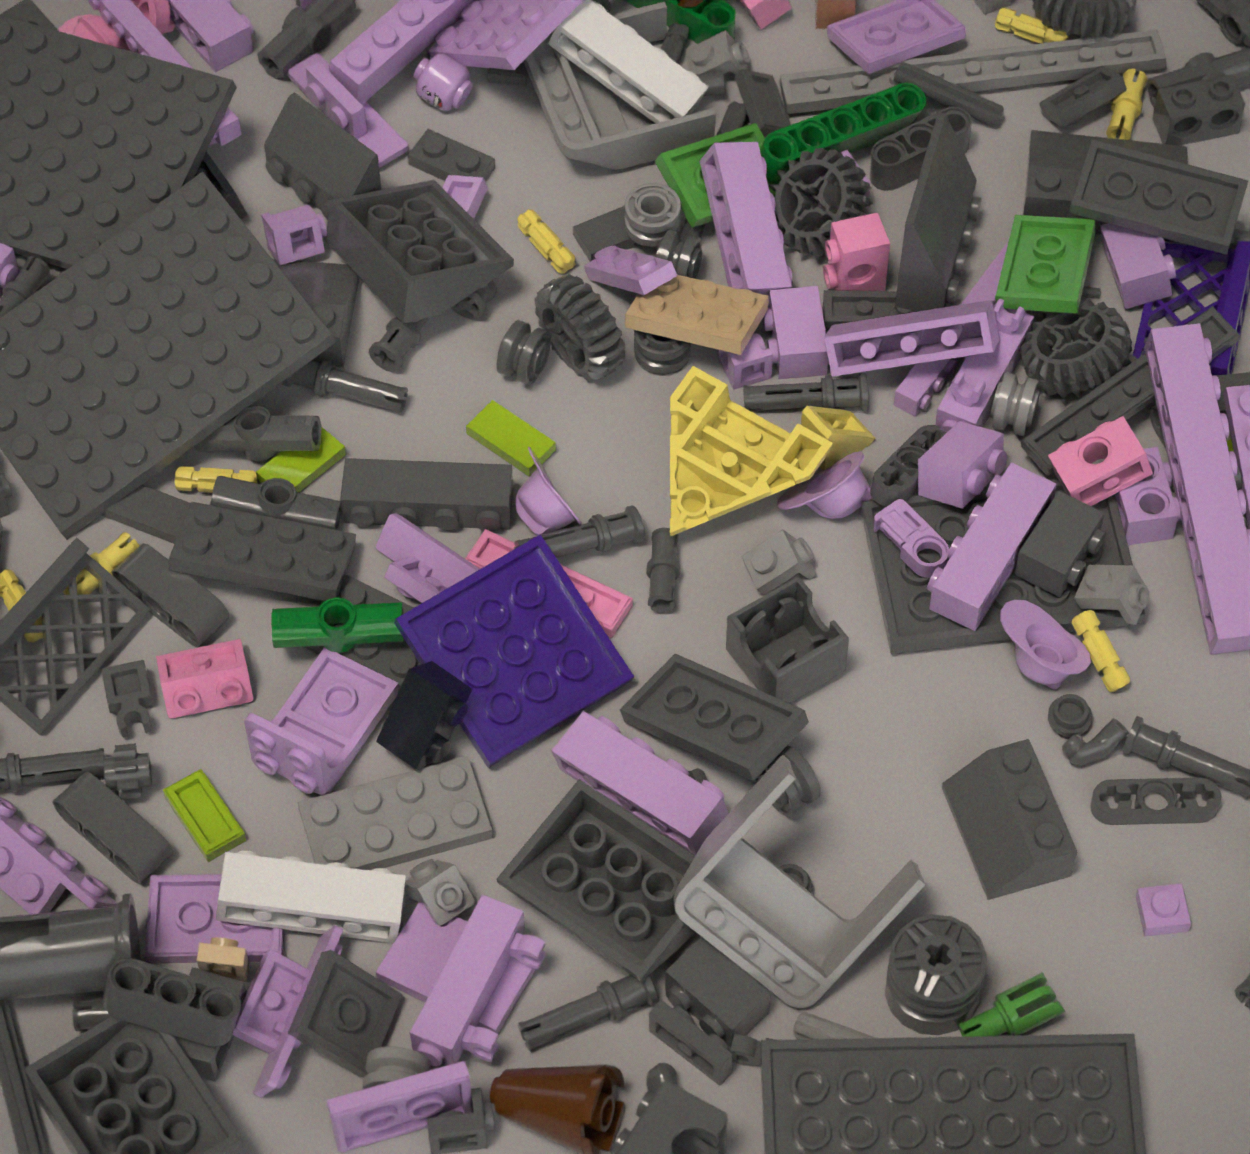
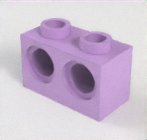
[1115,447,1181,545]

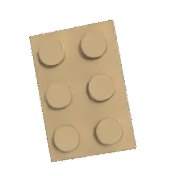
[625,275,769,355]

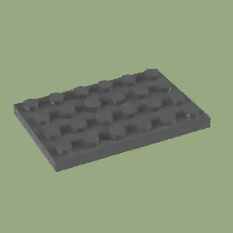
[861,479,1145,653]

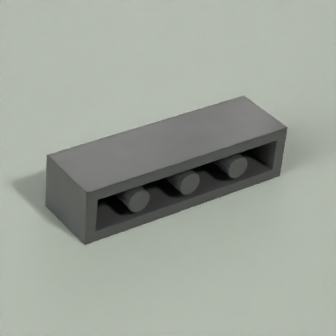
[340,458,514,531]

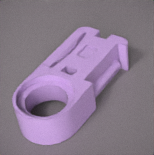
[873,499,949,578]

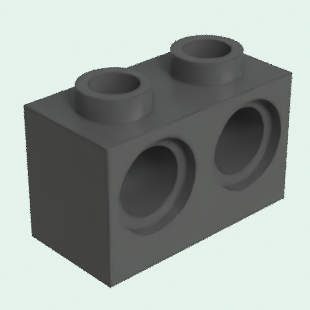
[1152,74,1245,145]

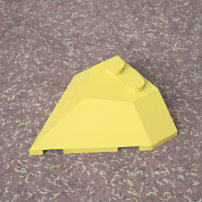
[670,366,833,537]

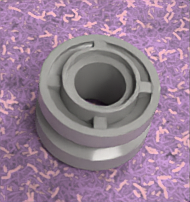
[625,183,681,247]
[991,372,1040,436]
[362,1047,432,1090]

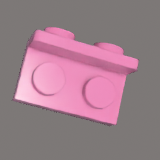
[156,639,253,718]

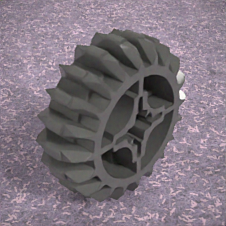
[1032,0,1136,39]
[769,148,873,257]
[534,274,625,382]
[1020,299,1133,398]

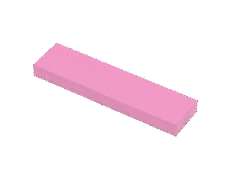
[465,529,633,638]

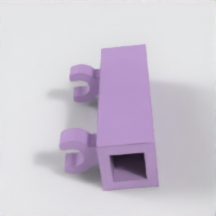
[935,299,1034,432]
[410,894,546,1066]

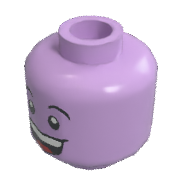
[413,53,473,111]

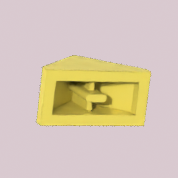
[801,406,876,470]

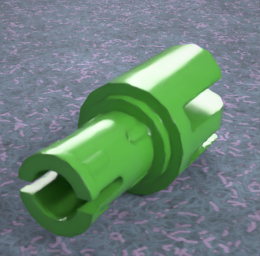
[957,972,1065,1037]

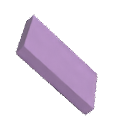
[827,0,966,74]
[145,874,284,963]
[376,902,536,1034]
[327,1061,473,1152]

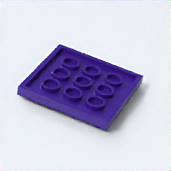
[394,534,634,768]

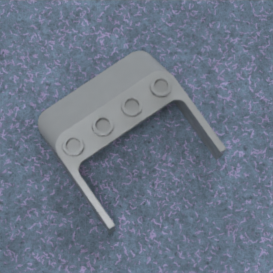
[523,2,715,170]
[674,755,926,1008]

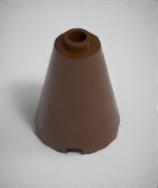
[489,1064,625,1154]

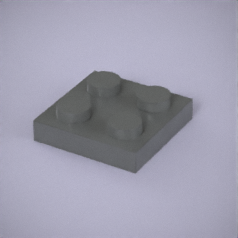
[288,950,402,1078]

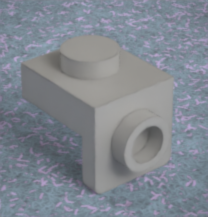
[686,30,750,76]
[741,529,816,595]
[1074,565,1149,624]
[404,859,475,925]

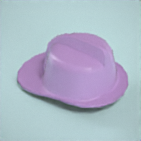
[516,446,582,536]
[777,451,872,519]
[1000,599,1091,690]

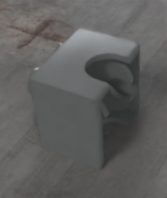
[726,576,849,703]
[611,1080,728,1154]

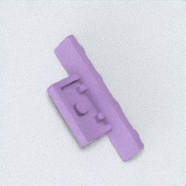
[288,53,408,168]
[376,513,480,603]
[0,797,117,914]
[233,925,343,1098]

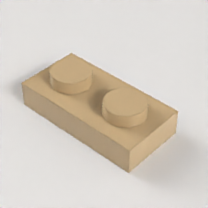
[197,937,249,982]

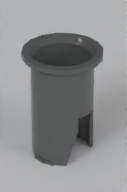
[0,893,141,1000]

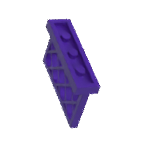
[1132,241,1250,376]

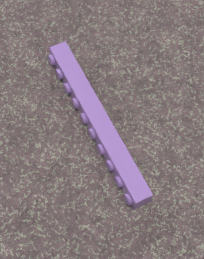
[88,0,242,146]
[894,241,1009,417]

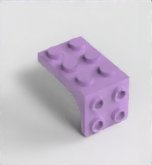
[244,647,399,795]

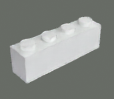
[548,0,708,123]
[216,851,406,943]

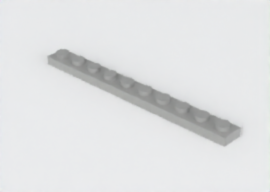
[780,29,1166,114]

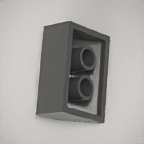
[264,92,381,220]
[942,739,1077,900]

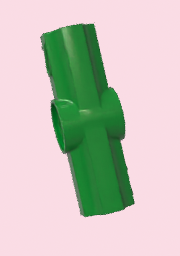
[271,597,404,653]

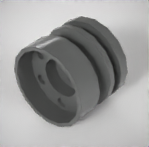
[885,914,987,1036]

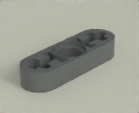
[870,425,947,507]
[1090,777,1221,825]

